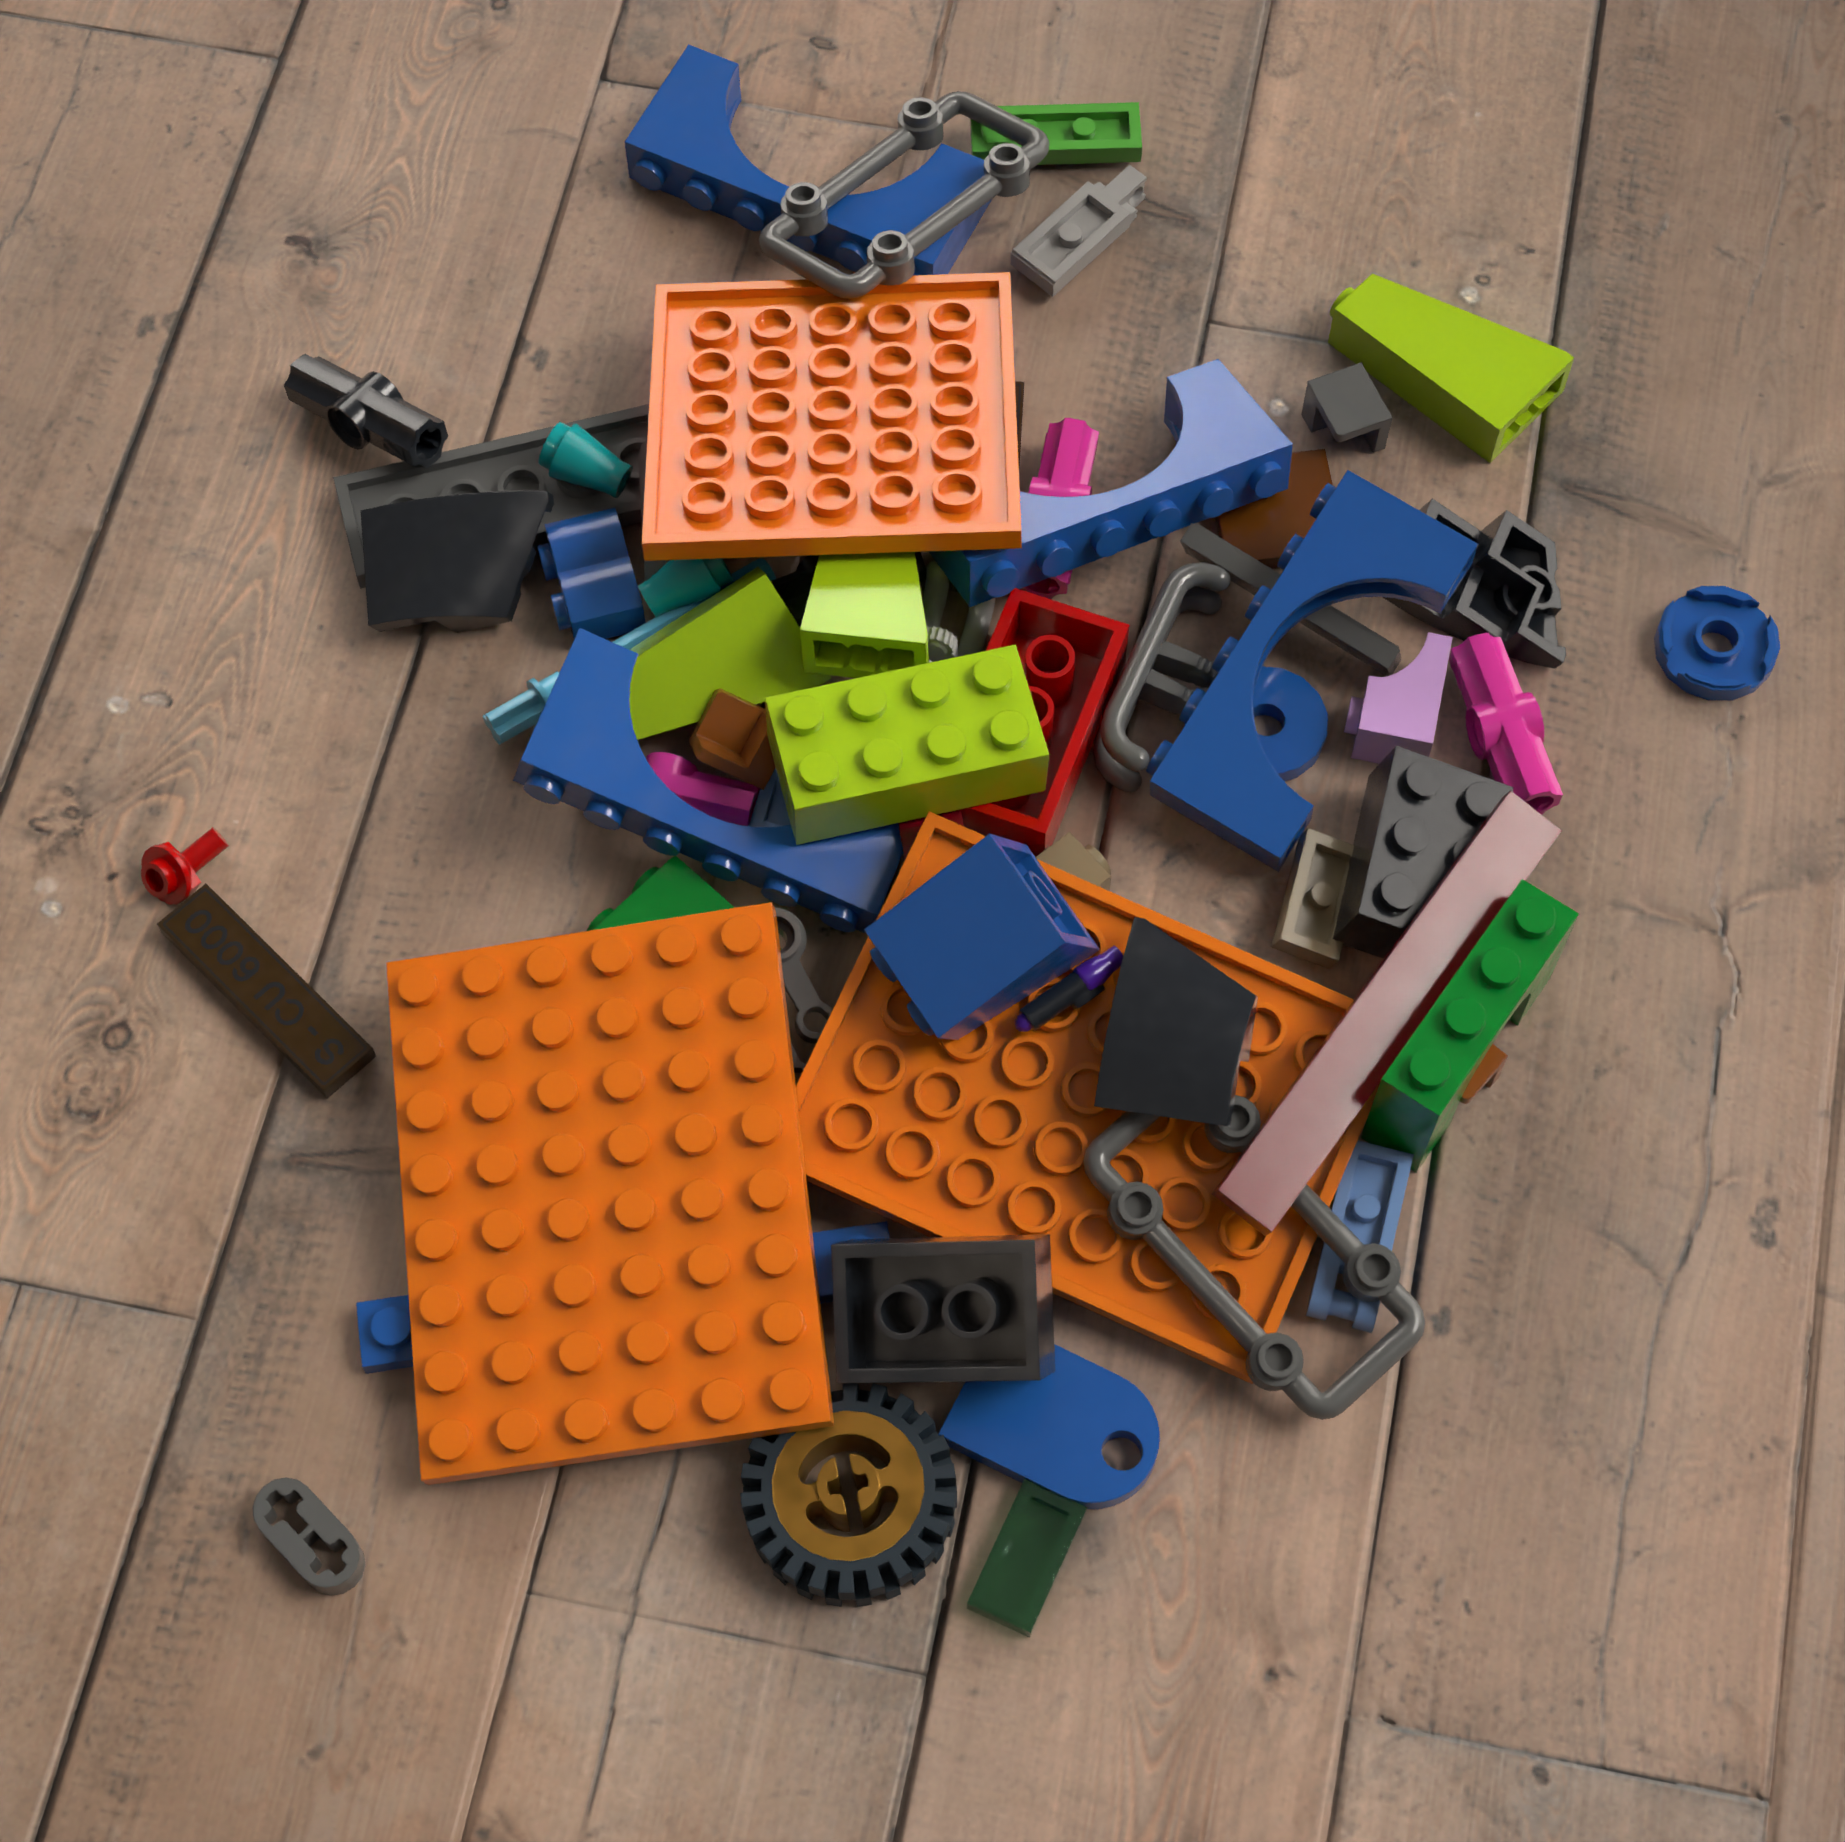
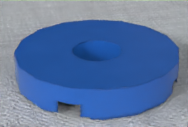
[1654,586,1780,700]
[1253,666,1328,781]

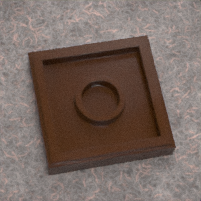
[1215,449,1333,569]

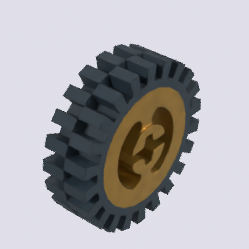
[740,1383,957,1607]

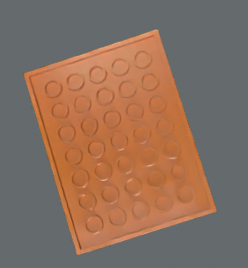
[796,811,1380,1384]
[386,902,834,1485]

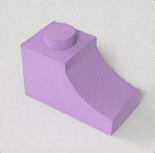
[1344,632,1453,764]

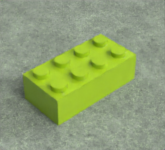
[765,644,1049,845]

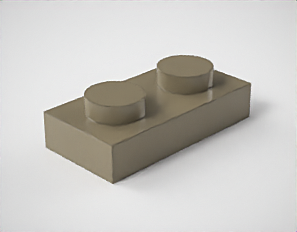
[1271,828,1354,969]

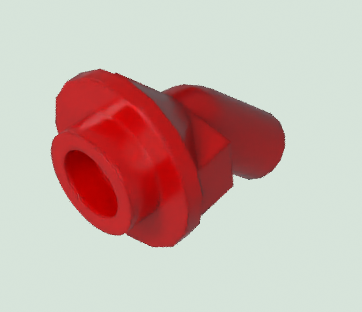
[141,827,229,905]

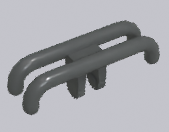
[1093,562,1231,793]

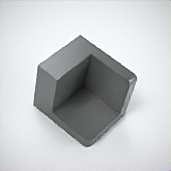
[1301,362,1392,452]

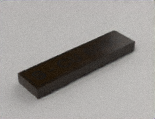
[157,883,376,1099]

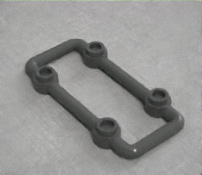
[759,91,1050,299]
[1083,1095,1425,1420]

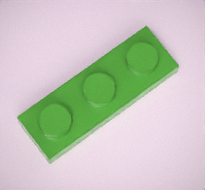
[970,102,1142,165]

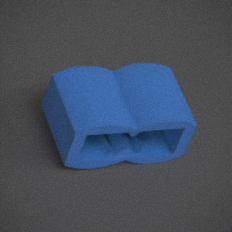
[537,508,646,639]

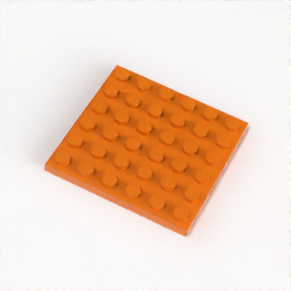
[642,272,1022,561]

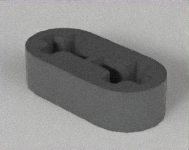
[252,1477,365,1596]

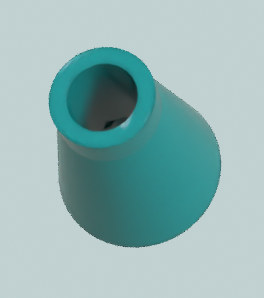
[538,422,633,498]
[638,558,734,617]

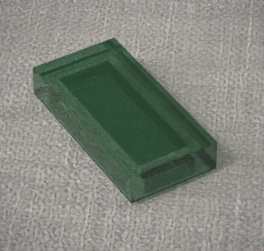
[967,1479,1087,1638]

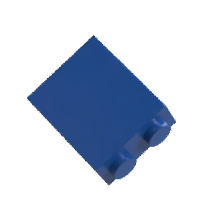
[864,833,1100,1040]

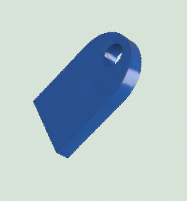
[938,1344,1160,1510]

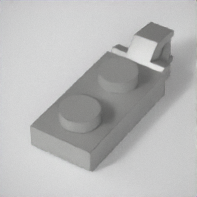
[1011,165,1147,297]

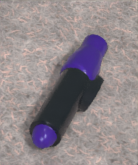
[1015,946,1124,1032]

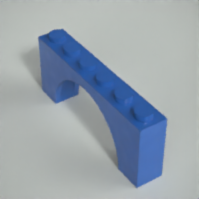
[625,44,992,275]
[928,359,1293,607]
[1146,470,1478,872]
[513,628,903,933]

